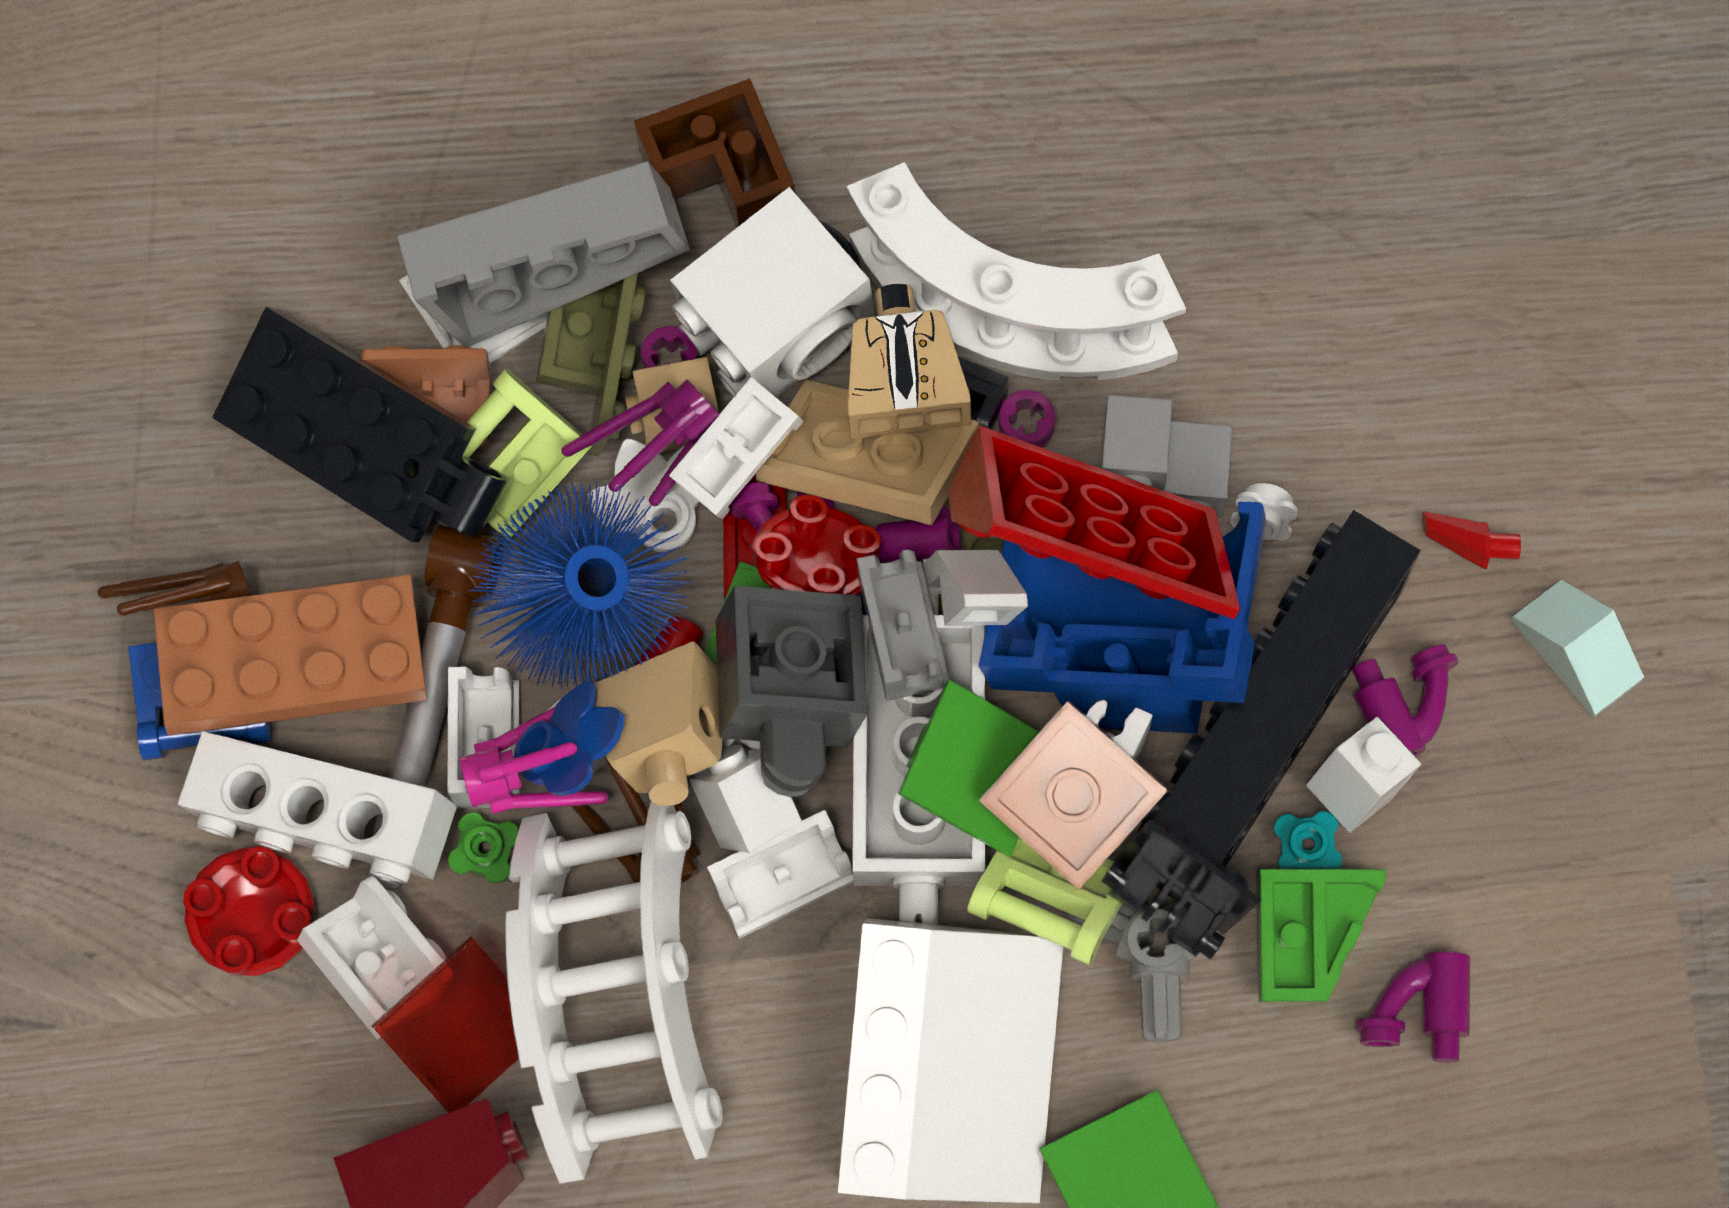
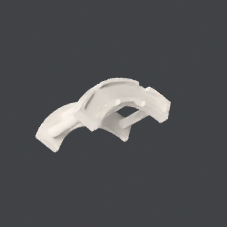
[846,162,1186,381]
[506,801,722,1184]

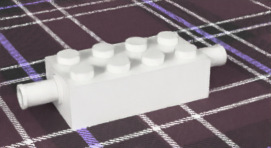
[853,559,985,925]

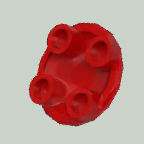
[753,495,881,595]
[183,846,314,976]

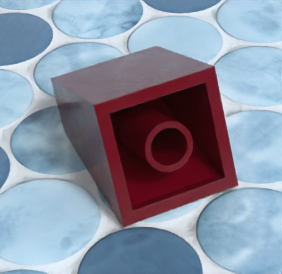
[333,1098,529,1208]

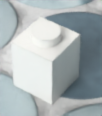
[1306,717,1422,833]
[689,745,802,853]

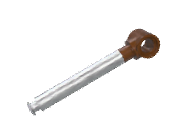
[362,525,504,889]

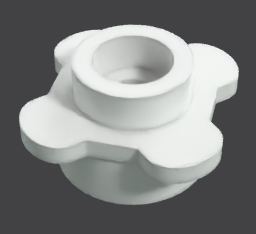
[1230,483,1298,541]

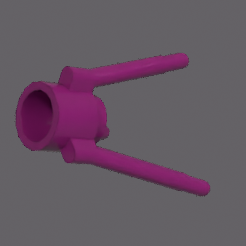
[561,379,720,506]

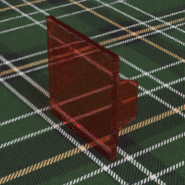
[371,937,519,1113]

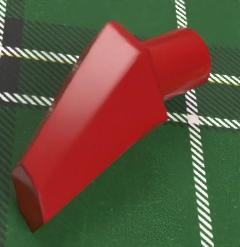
[1422,511,1521,569]

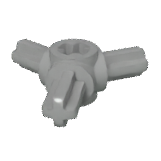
[1067,903,1218,1043]

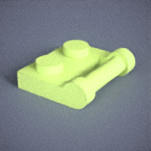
[462,369,592,540]
[967,837,1122,965]

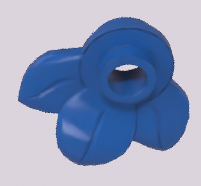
[514,680,625,796]

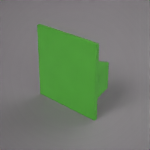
[898,679,1040,857]
[1039,1090,1219,1208]

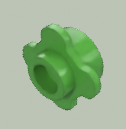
[448,812,519,884]

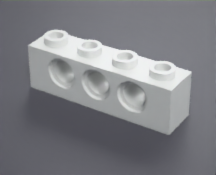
[177,731,457,884]

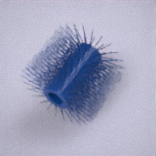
[469,481,691,690]

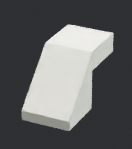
[922,550,1028,626]

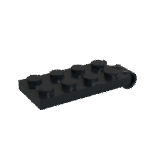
[212,307,508,543]

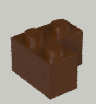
[634,79,795,228]

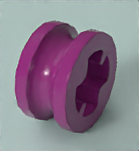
[641,326,698,369]
[998,390,1055,448]

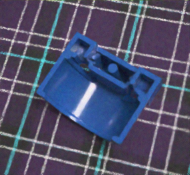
[978,502,1266,734]

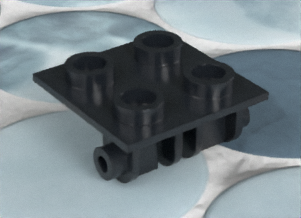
[1101,819,1261,959]

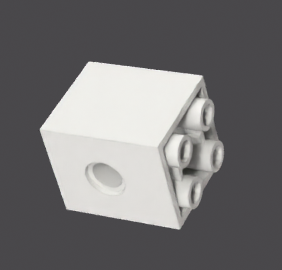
[670,187,875,398]

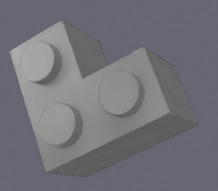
[1100,395,1232,518]

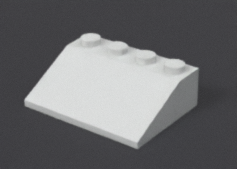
[838,918,1063,1203]

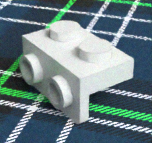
[297,875,452,1040]

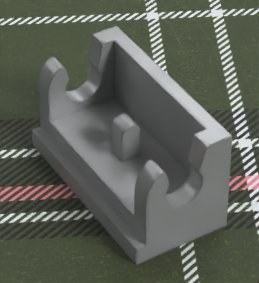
[857,550,949,701]

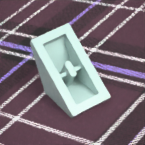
[1511,580,1644,718]

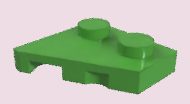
[1257,869,1386,1002]

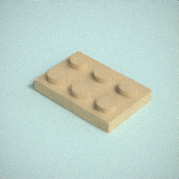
[755,379,979,525]

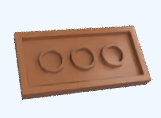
[154,574,427,736]

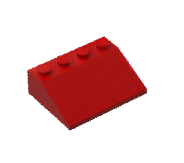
[948,425,1240,619]

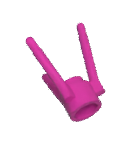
[459,706,608,814]

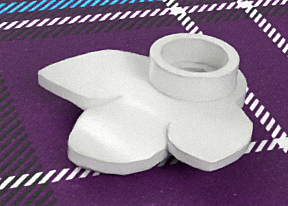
[588,439,701,552]

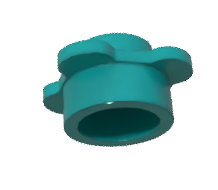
[1274,811,1342,869]

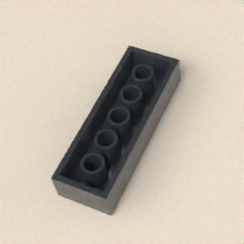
[1136,510,1421,866]

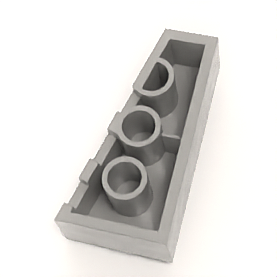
[396,161,690,347]

